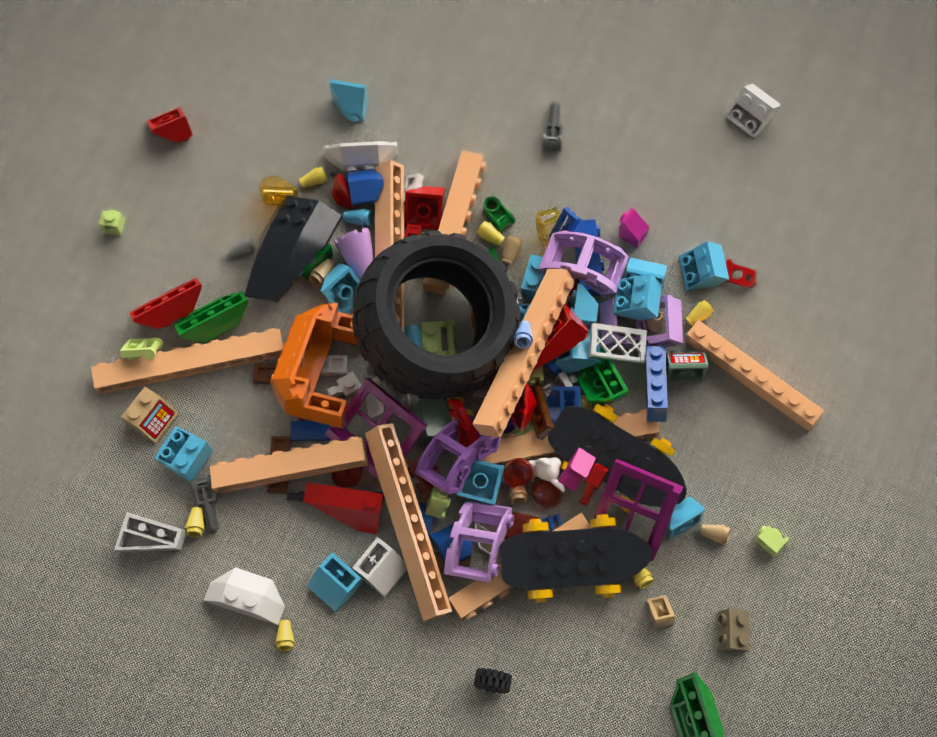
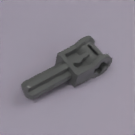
[543,101,563,152]
[191,475,219,532]

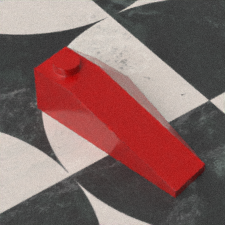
[533,304,589,371]
[303,482,384,534]

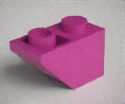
[619,207,649,248]

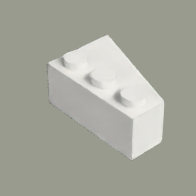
[114,512,186,552]

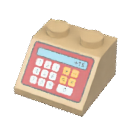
[122,387,179,444]

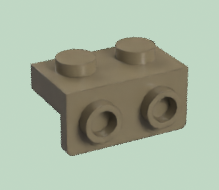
[717,608,750,652]

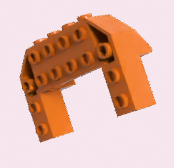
[270,303,359,428]

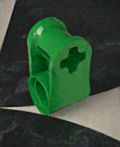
[483,196,516,233]

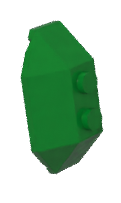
[174,291,249,343]
[577,347,630,404]
[670,672,724,737]

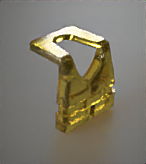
[536,207,561,249]

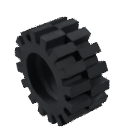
[473,668,512,694]

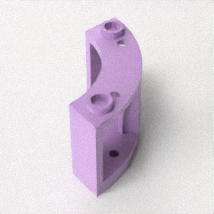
[539,230,629,296]
[600,295,683,351]
[444,500,514,582]

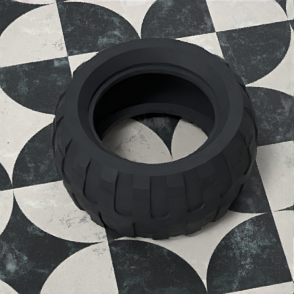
[352,231,520,399]

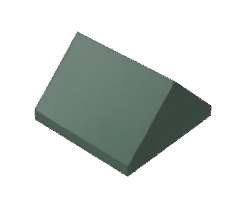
[411,398,452,447]

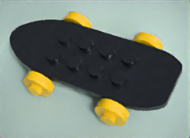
[547,404,687,513]
[500,514,652,603]

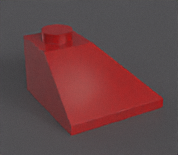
[146,107,193,143]
[404,186,445,230]

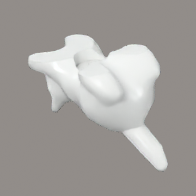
[518,457,565,492]

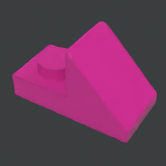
[558,447,596,492]

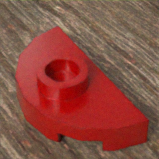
[332,173,358,208]

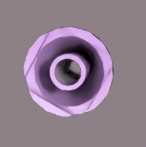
[334,228,374,280]

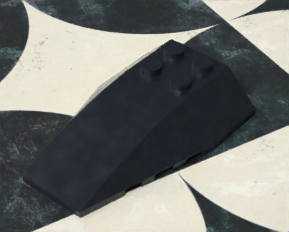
[244,195,343,303]

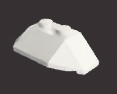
[323,141,398,173]
[204,568,285,626]

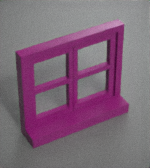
[325,378,428,479]
[594,459,683,561]

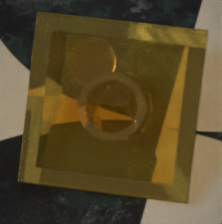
[259,176,299,206]

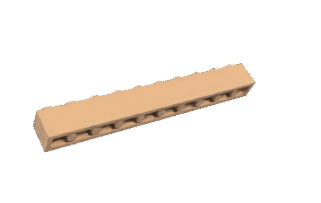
[375,160,404,332]
[473,268,575,438]
[91,328,284,395]
[466,409,660,466]
[365,423,452,622]

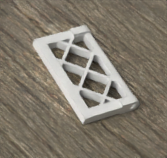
[589,323,647,364]

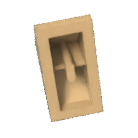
[647,595,675,629]

